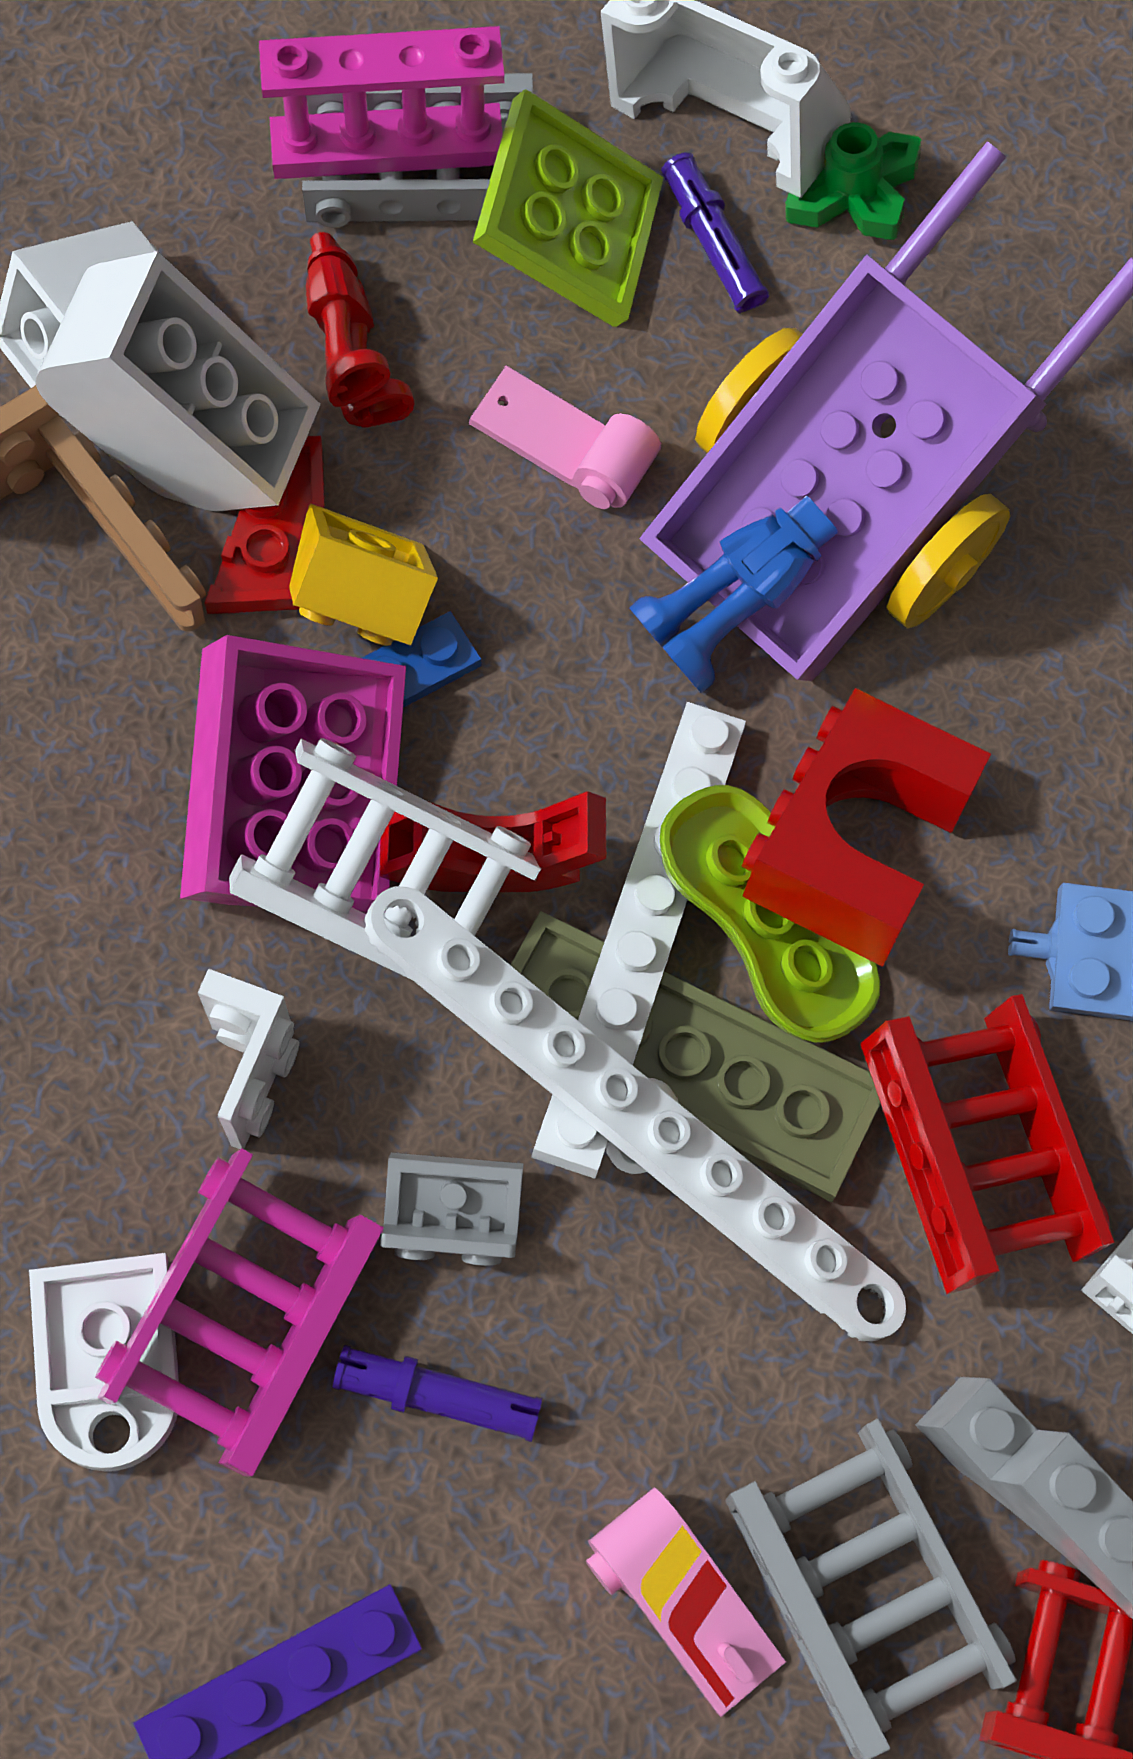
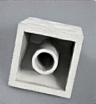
[0,221,158,416]

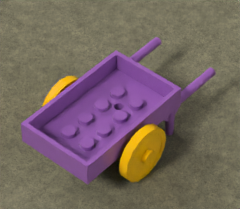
[639,142,1133,681]

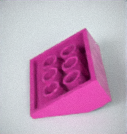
[180,635,406,914]

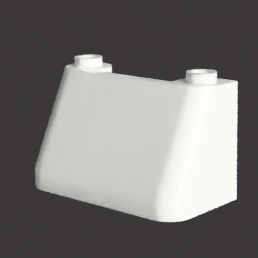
[601,0,850,198]

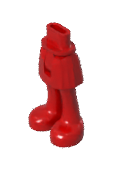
[306,232,415,428]

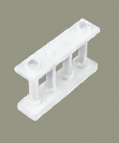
[229,738,541,980]

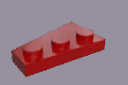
[204,436,325,614]

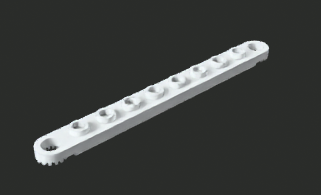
[364,886,906,1342]

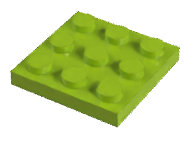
[473,89,664,327]

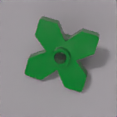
[785,122,921,240]

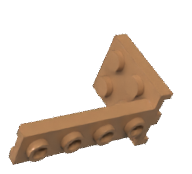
[0,385,206,632]

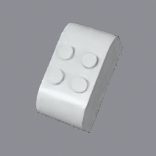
[36,251,320,511]

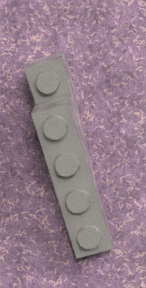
[915,1377,1133,1619]

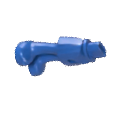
[629,496,838,693]

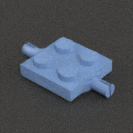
[1008,883,1133,1021]

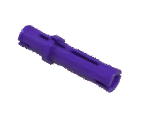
[661,152,769,313]
[332,1345,543,1442]

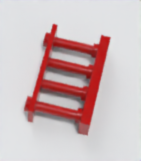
[860,994,1115,1294]
[979,1560,1133,1759]

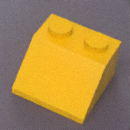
[289,503,438,646]

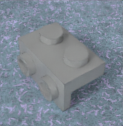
[380,1153,523,1266]

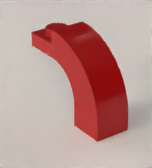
[380,791,607,892]

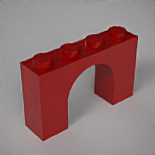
[742,688,991,967]

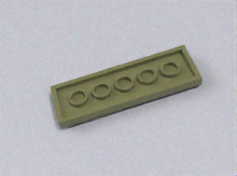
[510,911,880,1203]

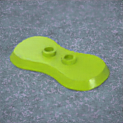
[659,785,880,1043]

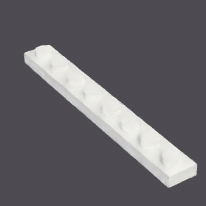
[532,702,746,1179]

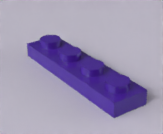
[133,1584,422,1759]

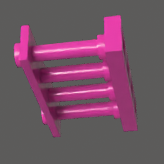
[259,26,504,179]
[95,1148,384,1477]

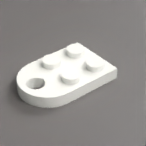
[29,1253,179,1471]

